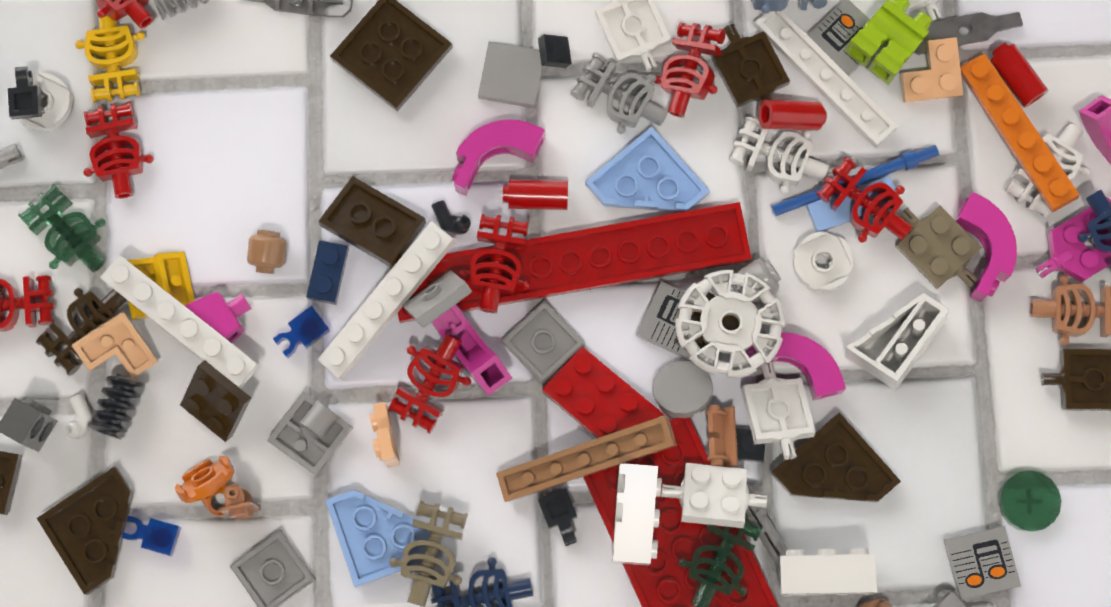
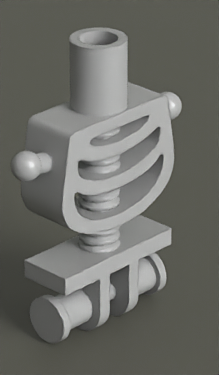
[570,54,668,134]

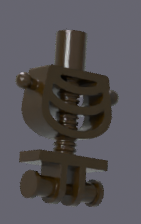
[36,288,127,376]

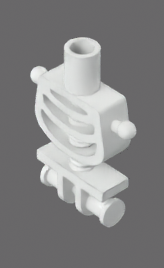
[729,117,829,194]
[1005,124,1090,218]

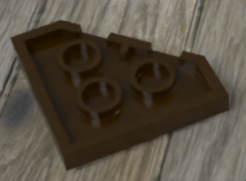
[770,412,901,502]
[36,466,133,595]

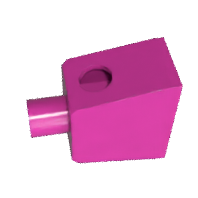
[184,292,252,343]

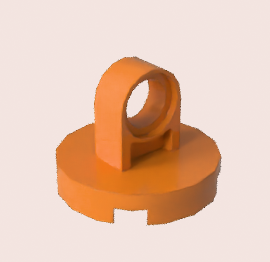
[175,456,235,516]

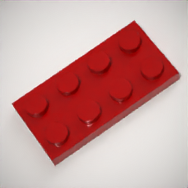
[542,347,673,465]

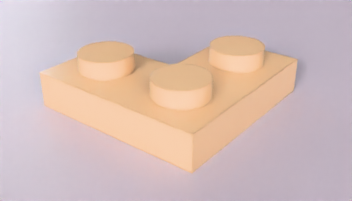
[900,37,963,103]
[72,311,158,378]
[370,402,400,467]

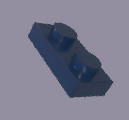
[306,240,349,305]

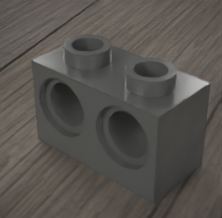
[0,397,58,452]

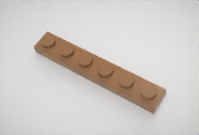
[496,415,677,502]

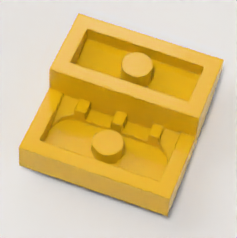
[127,252,195,320]

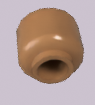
[247,230,287,274]

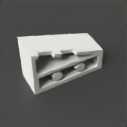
[845,293,949,391]
[612,464,662,566]
[780,548,877,595]

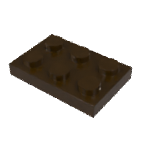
[318,176,426,268]

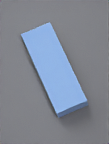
[806,176,895,232]

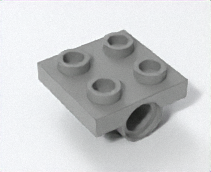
[267,391,353,476]

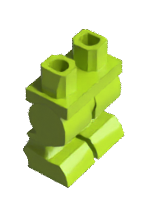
[844,0,932,86]

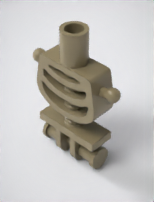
[389,500,468,607]

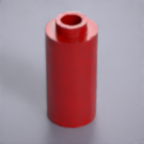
[990,42,1049,108]
[758,99,827,131]
[503,179,568,210]

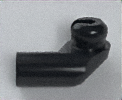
[431,200,471,235]

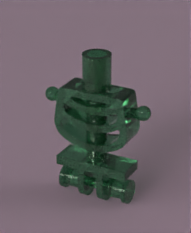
[18,183,106,273]
[678,517,762,607]

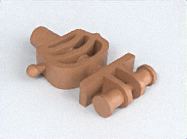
[1029,274,1111,346]

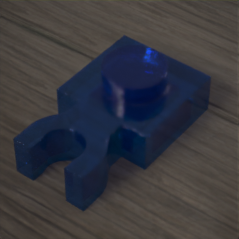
[273,306,330,359]
[121,516,182,557]

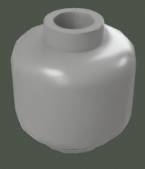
[735,259,781,303]

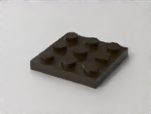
[330,0,453,112]

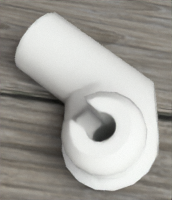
[65,394,93,439]

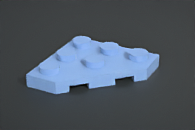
[585,127,710,212]
[325,490,443,588]

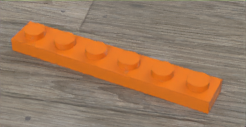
[960,54,1080,213]

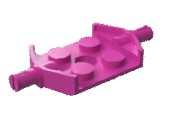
[1035,198,1111,283]

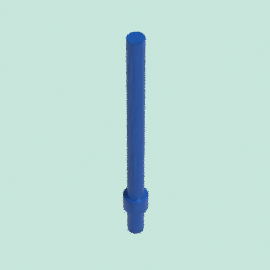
[771,145,939,217]

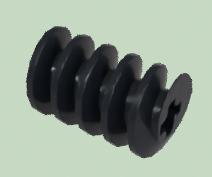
[88,373,145,440]

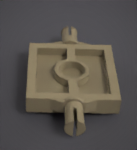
[896,206,982,289]

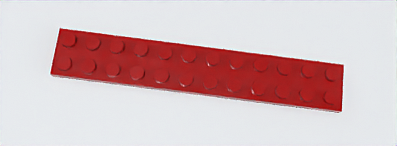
[390,202,752,323]

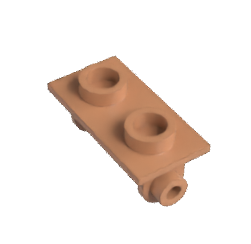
[705,405,738,467]
[219,484,261,521]

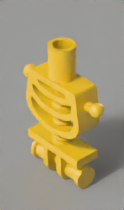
[75,15,145,103]

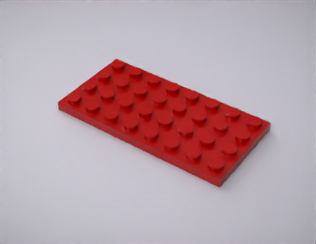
[583,418,778,607]

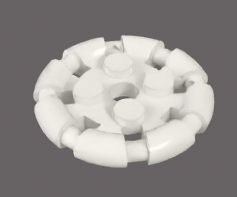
[675,270,785,378]

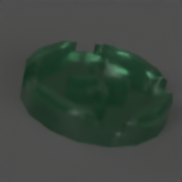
[999,470,1062,532]

